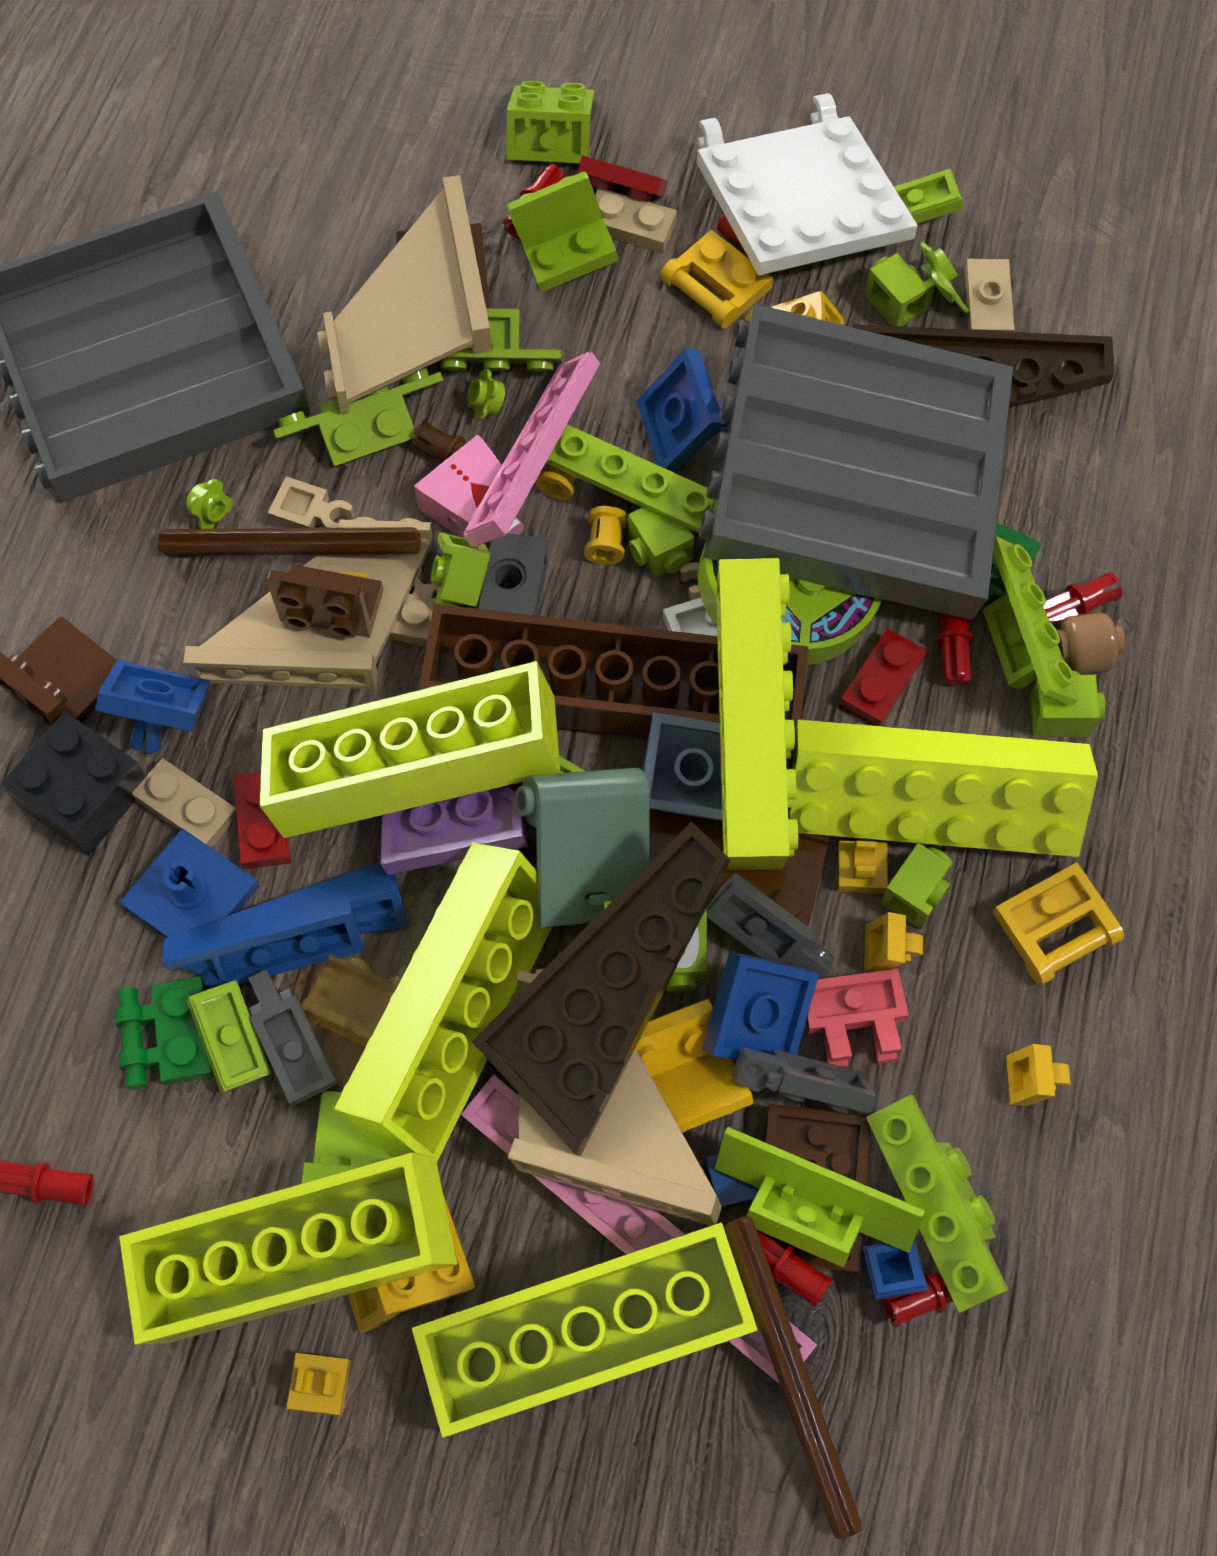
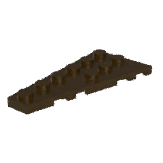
[853,324,1114,407]
[472,822,730,1156]

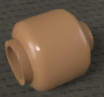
[1056,612,1125,675]

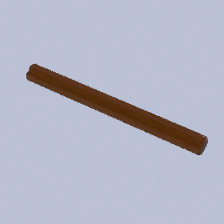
[158,527,421,556]
[725,1216,862,1539]

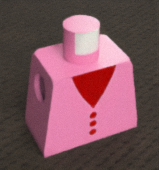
[414,435,524,538]

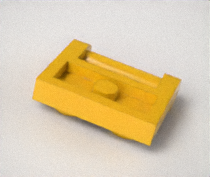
[659,229,773,329]
[992,862,1124,986]

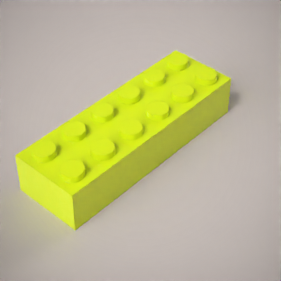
[716,558,798,871]
[260,661,560,838]
[788,720,1098,857]
[334,842,552,1162]
[119,1153,457,1345]
[412,1222,759,1438]

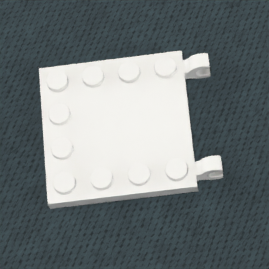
[696,93,918,275]

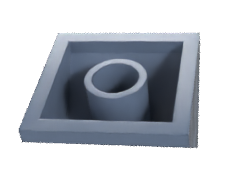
[642,712,723,822]

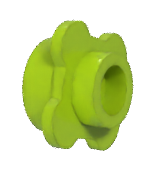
[467,369,505,420]
[186,479,233,529]

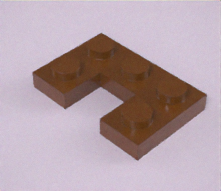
[764,1104,870,1275]

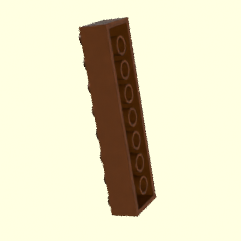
[419,604,808,755]

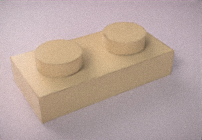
[595,188,677,253]
[132,758,237,848]

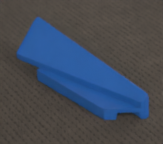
[163,861,409,988]

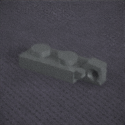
[707,872,834,979]
[248,969,339,1110]
[731,1047,877,1114]

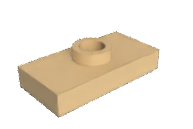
[964,259,1014,332]

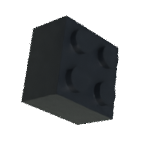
[1,711,146,856]

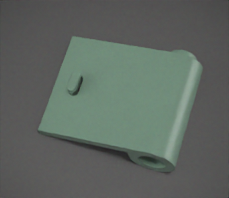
[516,768,649,928]

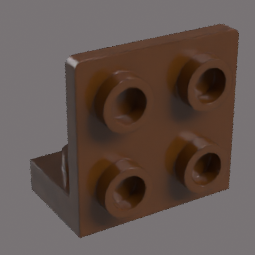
[266,564,384,638]
[0,617,117,727]

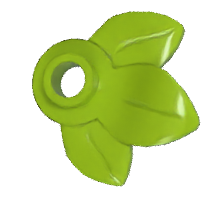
[920,241,969,313]

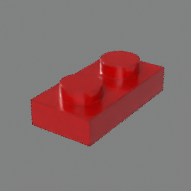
[578,155,668,202]
[839,628,927,726]
[233,771,292,870]

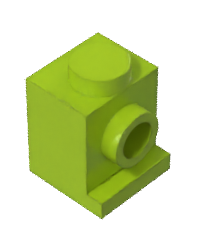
[865,253,935,326]
[431,532,491,607]
[880,843,953,930]

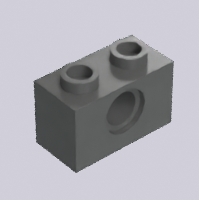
[472,533,549,616]

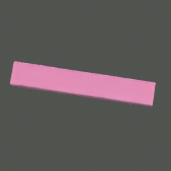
[463,352,600,547]

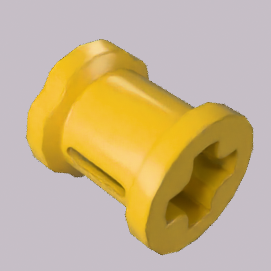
[536,465,577,501]
[584,506,628,565]

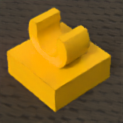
[837,840,888,894]
[864,912,923,973]
[1006,1044,1071,1106]
[286,1353,351,1416]

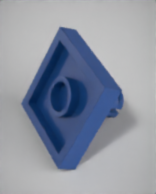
[636,348,727,473]
[95,660,210,753]
[120,828,260,938]
[702,952,819,1060]

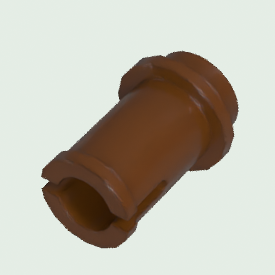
[412,421,466,462]

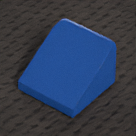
[860,1240,928,1300]

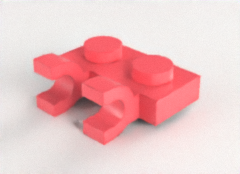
[806,969,909,1068]

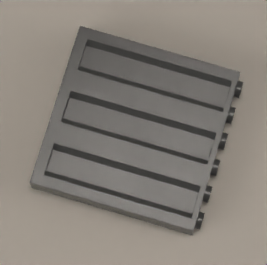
[0,191,311,503]
[699,303,1013,620]

